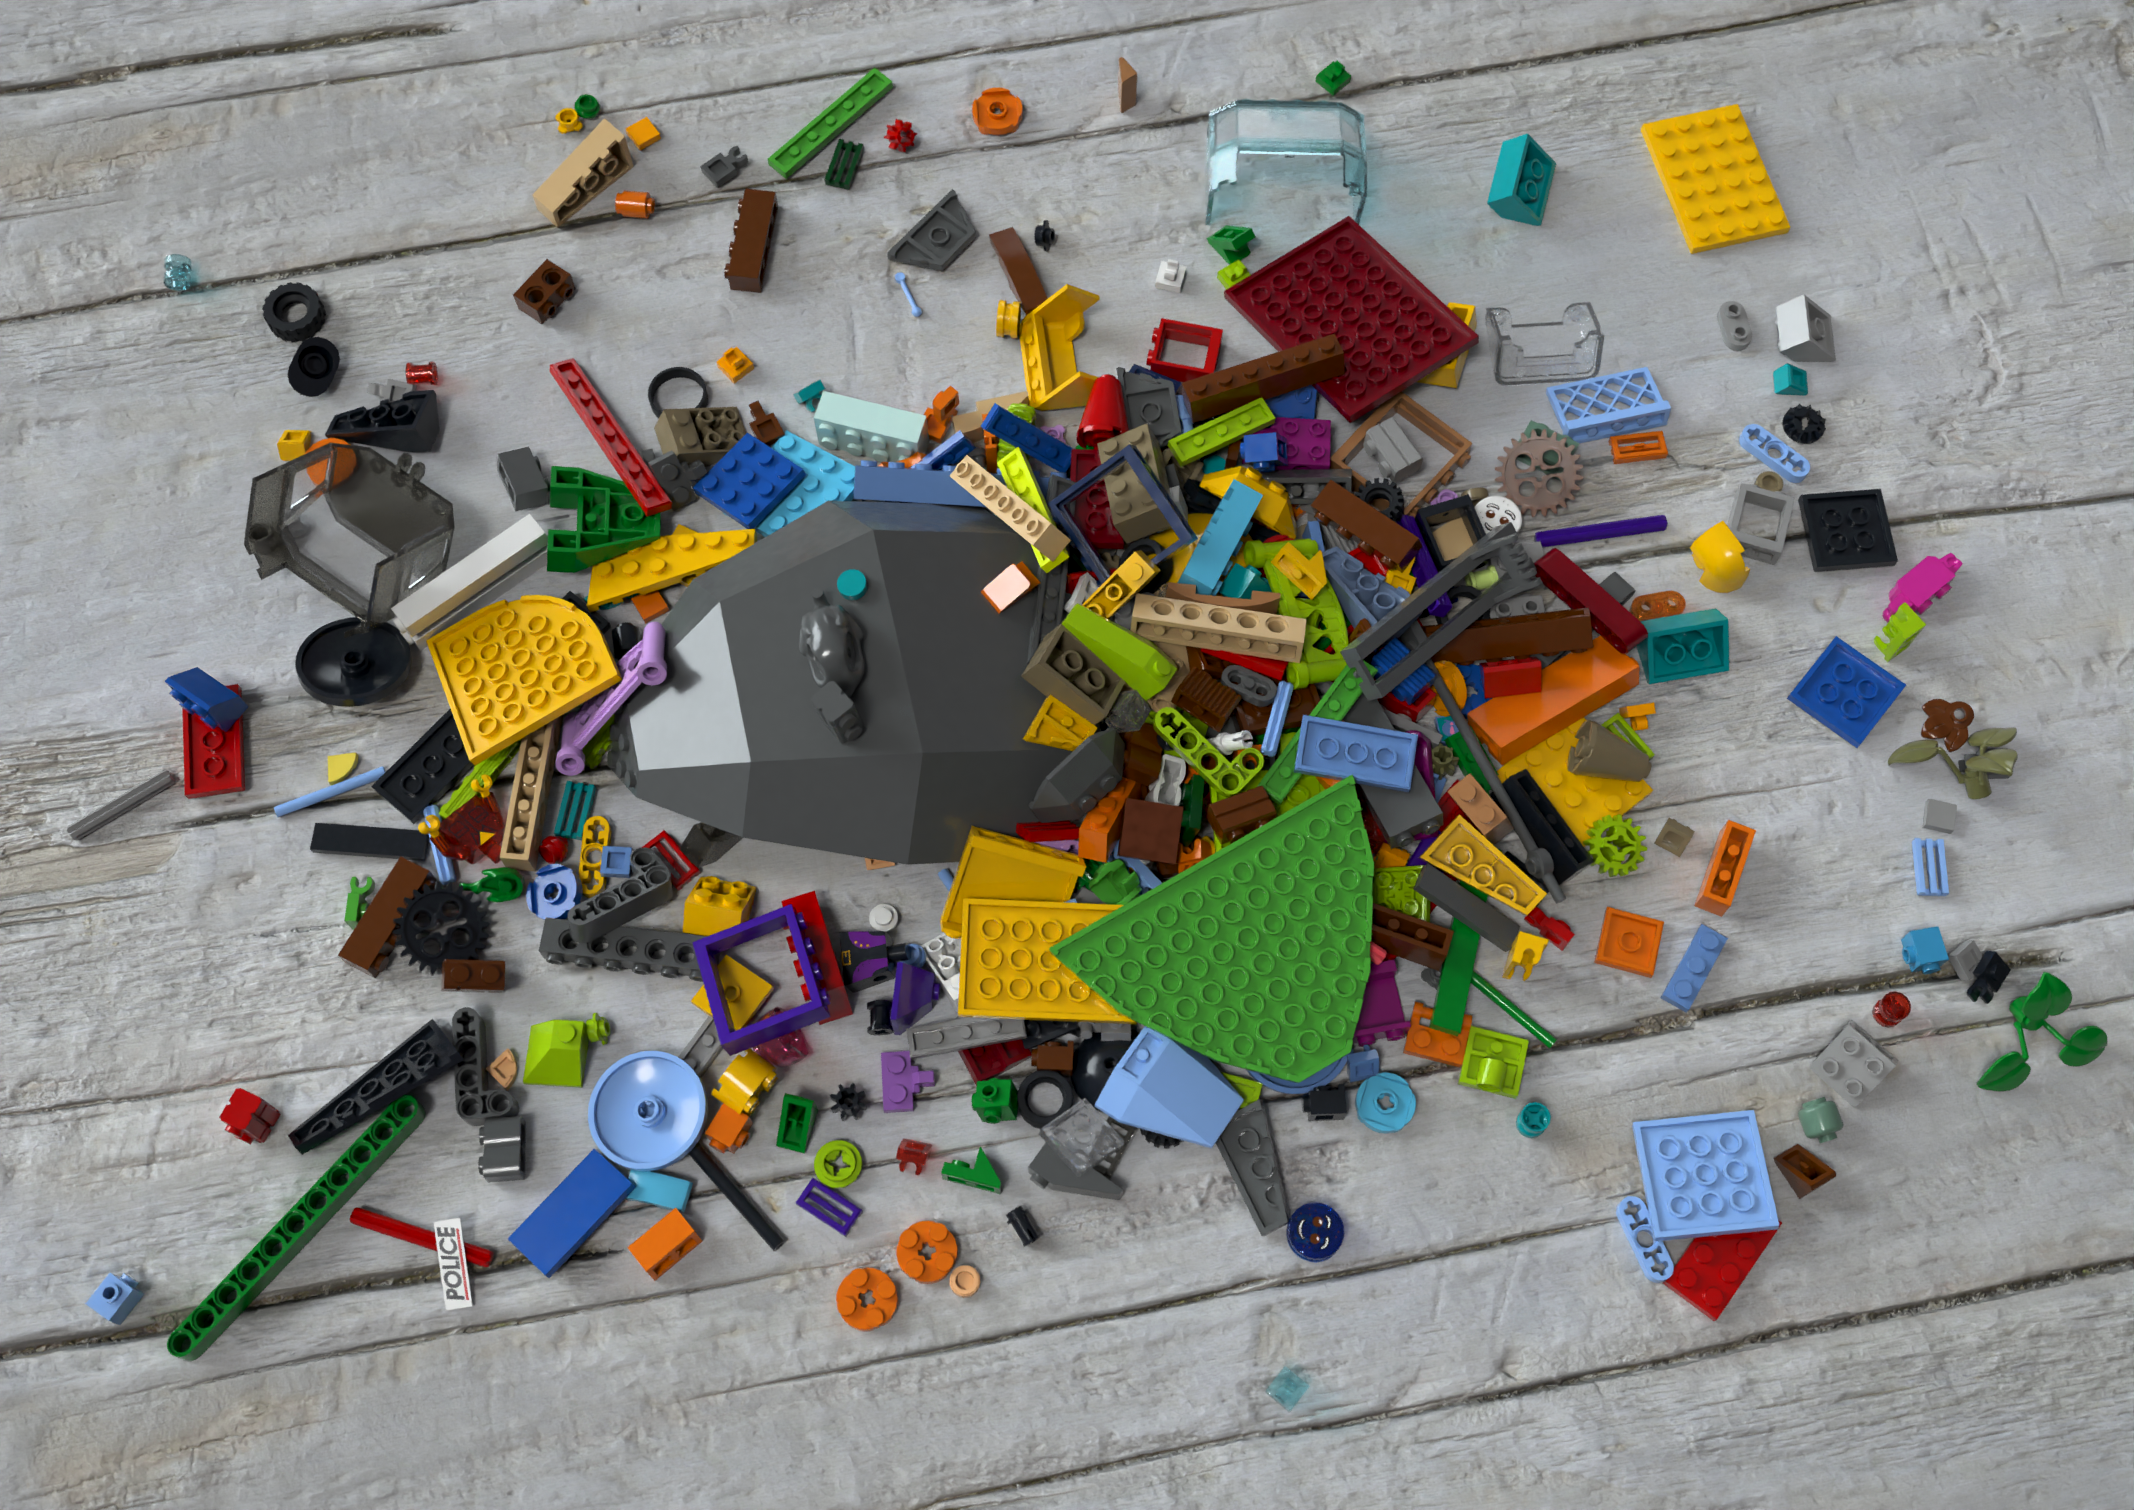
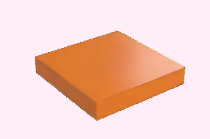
[1594,907,1664,978]

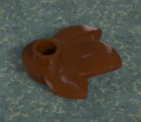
[1921,699,1974,753]

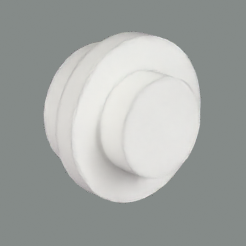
[869,904,898,933]

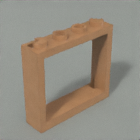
[1329,391,1472,519]

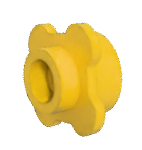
[555,108,583,134]

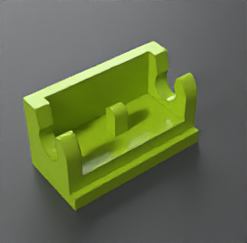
[1874,602,1926,662]

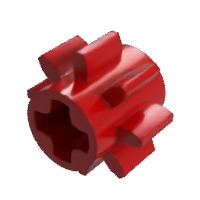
[884,119,917,152]

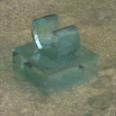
[1265,1366,1310,1413]

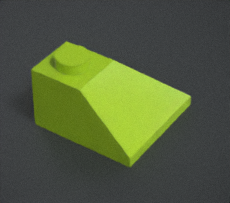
[523,1020,589,1088]

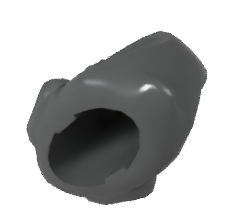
[799,587,865,698]

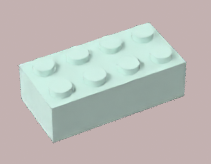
[814,391,929,462]

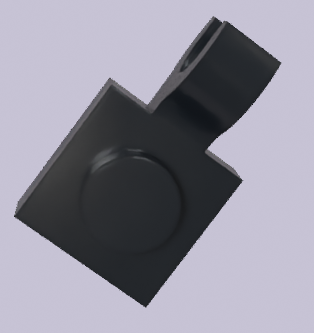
[1967,950,2011,1004]

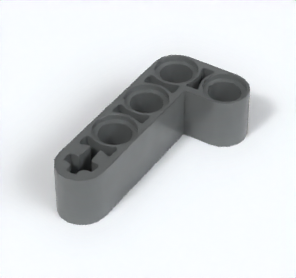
[568,848,673,943]
[452,1007,519,1126]

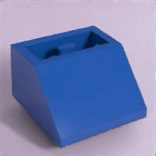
[165,667,248,732]

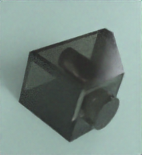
[679,822,743,868]

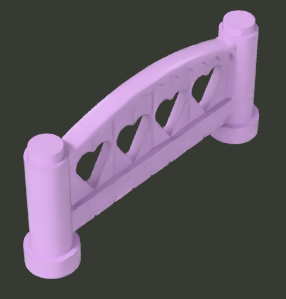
[556,622,667,776]

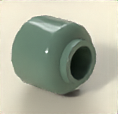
[1798,1097,1844,1143]

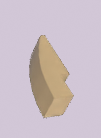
[952,391,1029,444]

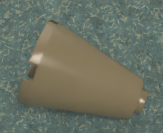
[1567,720,1652,782]

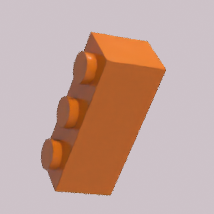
[1694,820,1756,917]

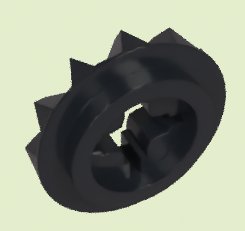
[1782,404,1826,444]

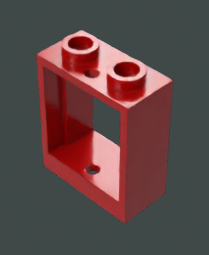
[1146,318,1223,382]

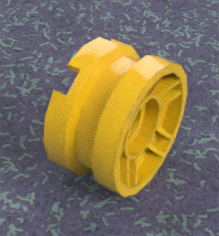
[996,300,1021,339]

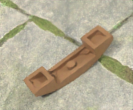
[1165,582,1280,614]

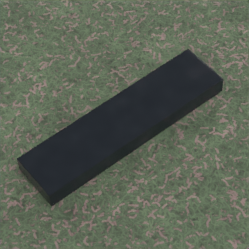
[310,823,429,861]

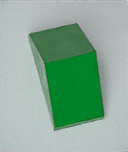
[776,1093,818,1154]

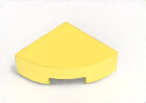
[327,752,358,785]

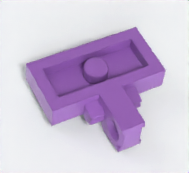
[881,1051,935,1113]

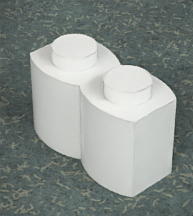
[1145,754,1186,806]

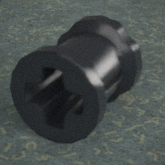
[867,1000,894,1036]

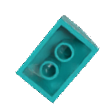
[1487,133,1556,226]
[1637,608,1729,684]

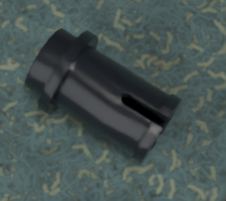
[1006,1206,1041,1247]

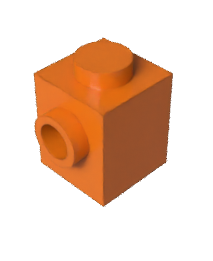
[705,1103,753,1154]

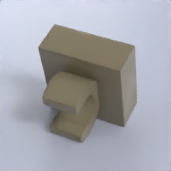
[1654,818,1695,857]

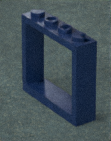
[1048,444,1198,587]

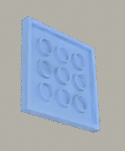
[1632,1110,1779,1242]

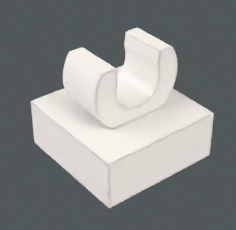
[1155,259,1187,293]

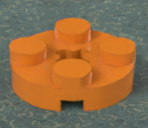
[972,87,1022,135]
[896,1221,958,1284]
[836,1268,898,1332]

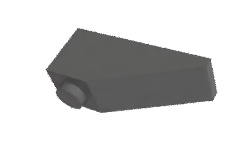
[1028,1138,1123,1200]

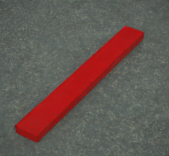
[549,358,672,517]

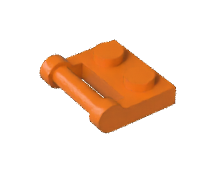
[1403,1001,1473,1068]

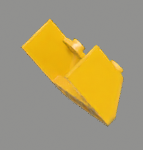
[1019,284,1100,411]

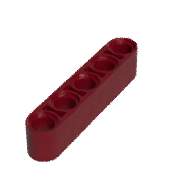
[1534,548,1648,654]

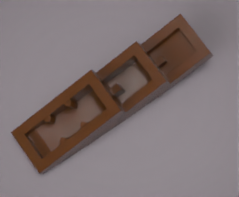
[989,227,1048,315]

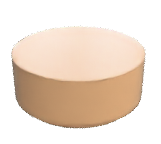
[950,1265,980,1298]

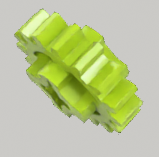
[1583,814,1647,877]

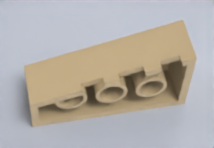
[532,118,634,228]

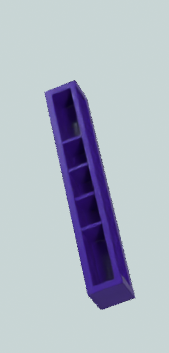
[1397,514,1453,617]

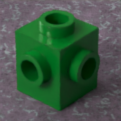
[971,1078,1018,1124]

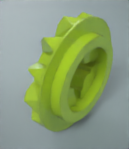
[814,1140,862,1189]

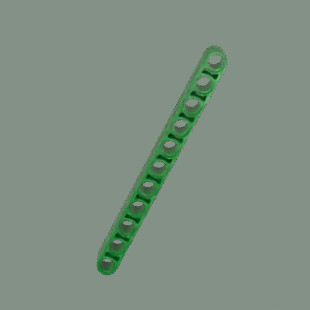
[167,1095,426,1361]

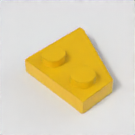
[1023,694,1098,751]

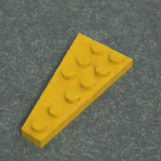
[587,529,758,613]

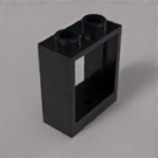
[1415,494,1489,573]

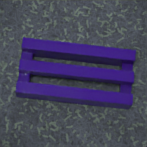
[795,1178,863,1237]

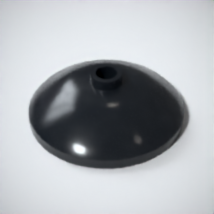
[1071,1029,1139,1113]

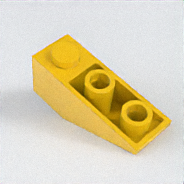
[1082,550,1161,619]

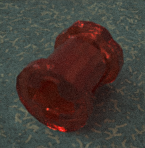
[405,361,438,385]

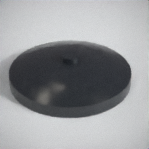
[295,617,412,707]

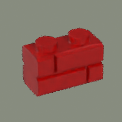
[219,1088,281,1145]

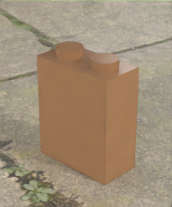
[1447,773,1514,845]

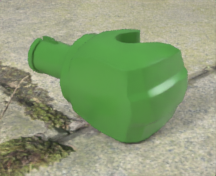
[1088,859,1142,905]

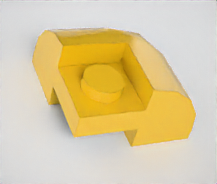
[1690,521,1750,593]

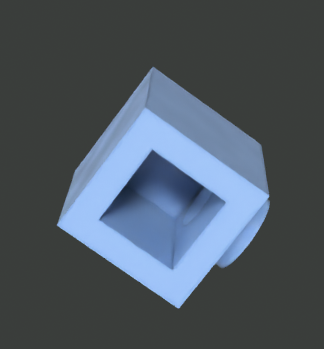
[85,1273,144,1325]

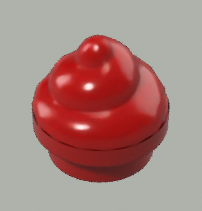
[539,836,569,864]

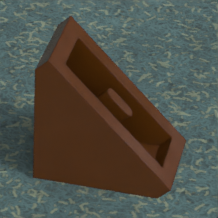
[1774,1144,1837,1199]

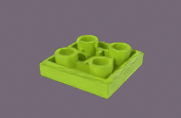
[1372,865,1430,923]

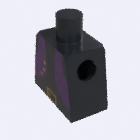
[840,931,910,993]

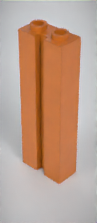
[1467,635,1640,765]

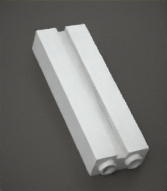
[391,514,548,651]

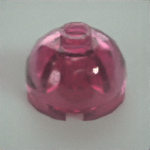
[753,1007,809,1068]

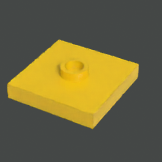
[691,955,774,1031]

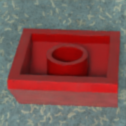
[1479,657,1541,699]

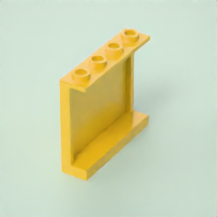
[940,826,1086,939]

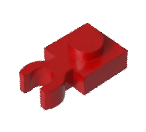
[1524,906,1575,951]

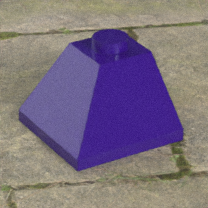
[890,962,940,1035]

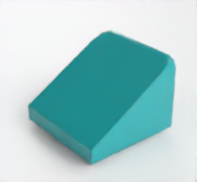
[1773,363,1808,396]

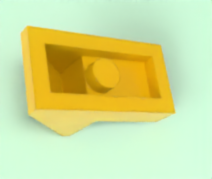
[1271,542,1327,600]

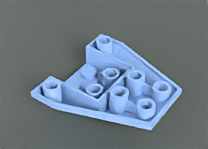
[1094,1026,1244,1148]

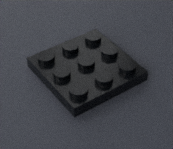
[1798,489,1898,572]

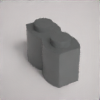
[478,1116,526,1183]

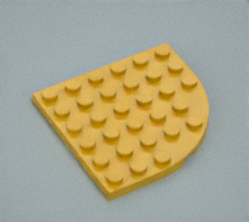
[426,595,622,765]

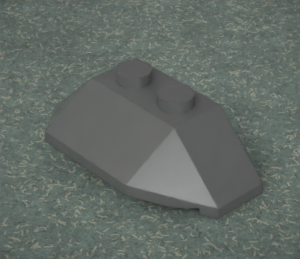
[1028,726,1125,823]

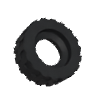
[262,282,326,343]

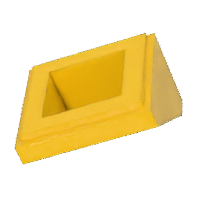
[277,430,312,461]

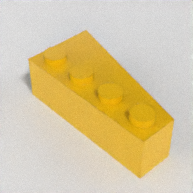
[1418,814,1547,915]

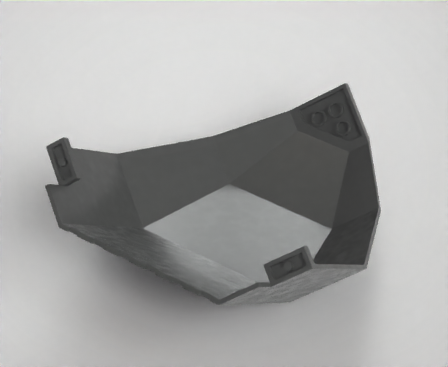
[607,501,1104,865]

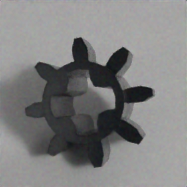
[830,1083,867,1121]

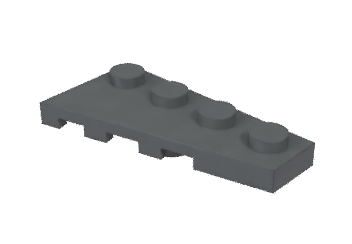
[1216,1099,1290,1236]

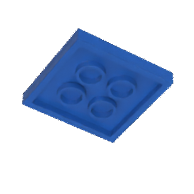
[693,432,806,529]
[1787,636,1906,748]

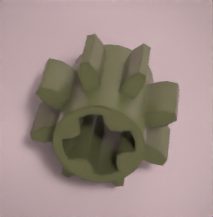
[1431,743,1459,780]

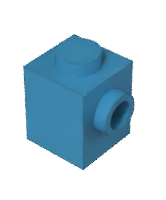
[1901,926,1949,974]

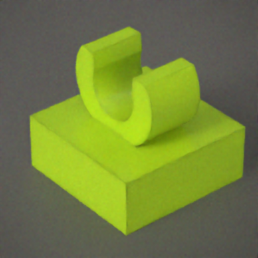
[1217,260,1251,290]

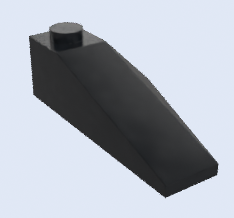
[325,390,440,452]

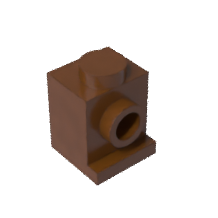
[1031,1041,1074,1077]

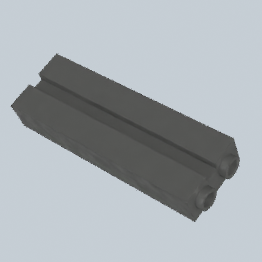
[1319,693,1443,849]

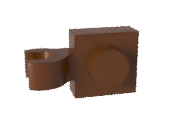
[749,401,785,446]

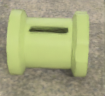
[1465,565,1499,590]

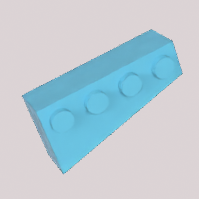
[1177,479,1263,596]

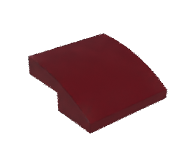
[958,1039,1032,1086]

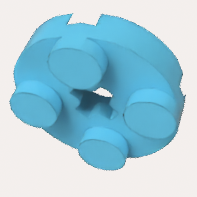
[1355,1072,1416,1134]

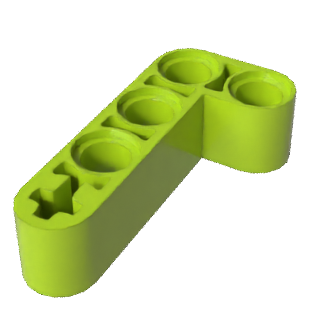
[1153,707,1264,797]

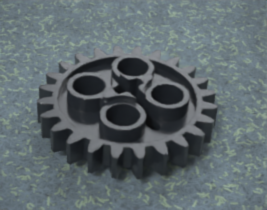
[392,881,490,976]

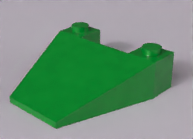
[547,466,661,573]

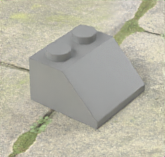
[1775,295,1836,362]

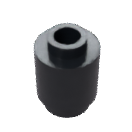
[611,622,641,661]

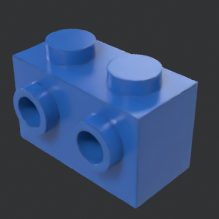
[1240,432,1288,472]

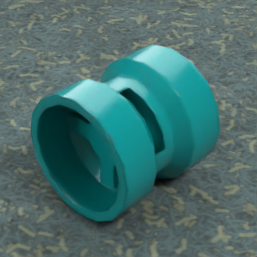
[1516,1102,1551,1138]

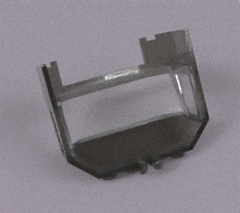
[244,443,455,638]

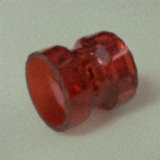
[1872,991,1911,1028]

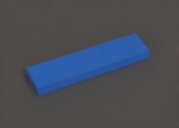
[981,403,1075,473]

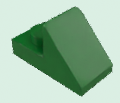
[1207,225,1256,265]
[941,1147,1002,1194]

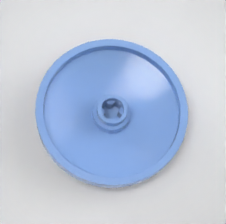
[588,1051,708,1171]

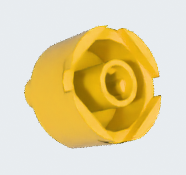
[711,1048,778,1116]

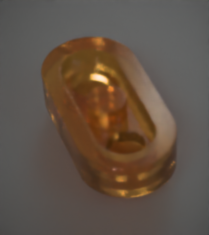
[1629,591,1686,621]

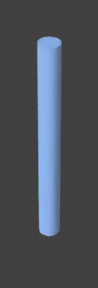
[274,766,386,817]

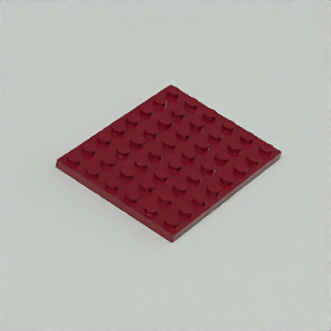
[1224,216,1479,423]

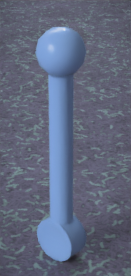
[895,272,922,317]

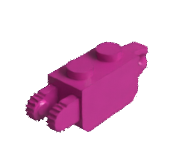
[1882,553,1963,623]

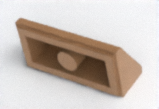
[1118,57,1137,113]

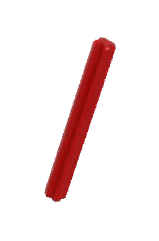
[350,1207,494,1267]

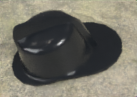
[287,337,340,397]

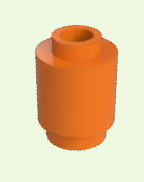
[615,191,655,218]

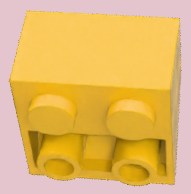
[683,876,756,936]

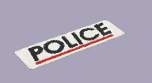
[433,1218,473,1311]

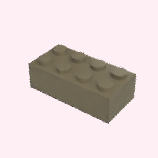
[1097,423,1172,544]

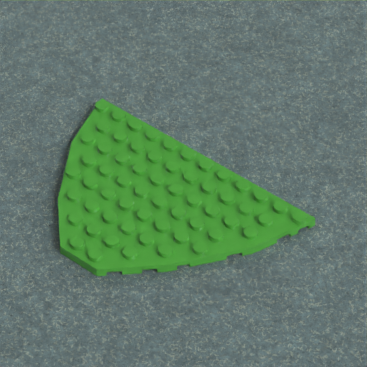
[1049,775,1374,1083]

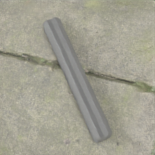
[67,770,175,840]

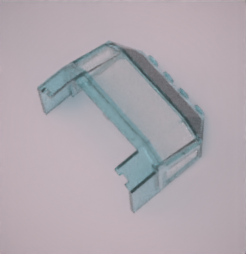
[1205,99,1367,225]

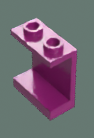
[1353,959,1411,1047]

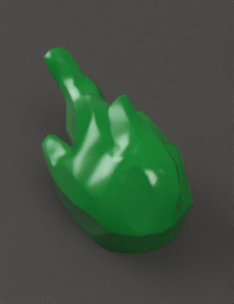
[459,867,524,903]

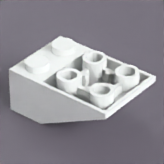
[921,933,967,1019]

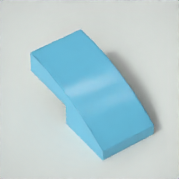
[625,1170,693,1212]

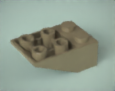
[654,407,746,467]

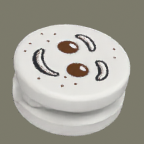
[1474,496,1522,536]

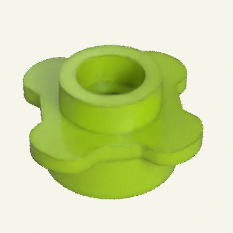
[586,1012,611,1045]

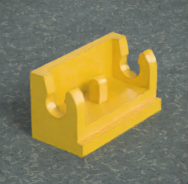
[1502,931,1548,981]

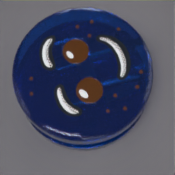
[1286,1202,1344,1263]

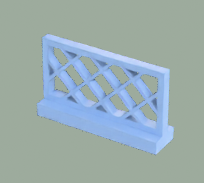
[1546,367,1671,443]

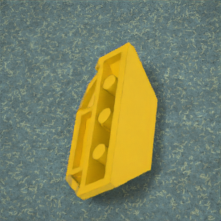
[1199,466,1297,539]

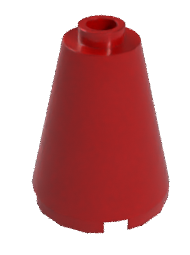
[1076,374,1129,450]

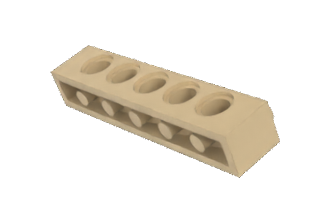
[950,455,1071,562]
[1130,593,1307,663]
[500,714,564,871]

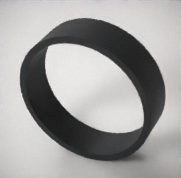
[648,367,708,419]

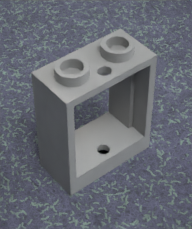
[1727,483,1795,565]

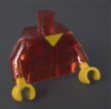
[418,774,505,864]

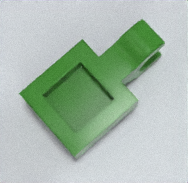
[344,877,375,930]

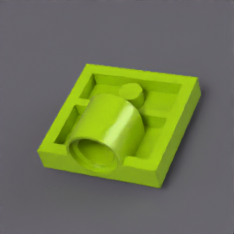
[1458,1026,1529,1099]

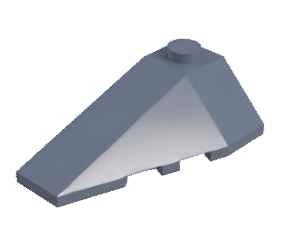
[1322,546,1423,649]

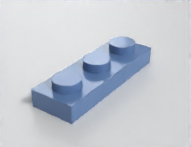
[1660,924,1728,1013]

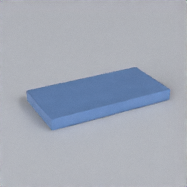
[1294,715,1418,792]

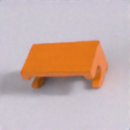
[627,1208,702,1281]

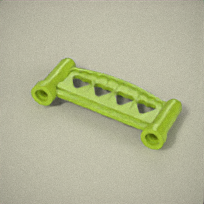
[1244,538,1349,690]

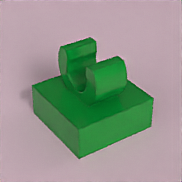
[1315,60,1351,96]

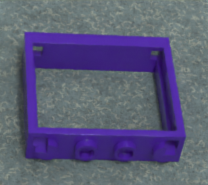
[692,904,831,1056]

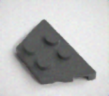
[887,189,976,271]
[1116,367,1182,449]

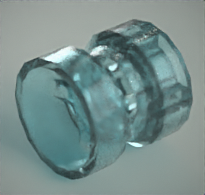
[163,254,192,291]

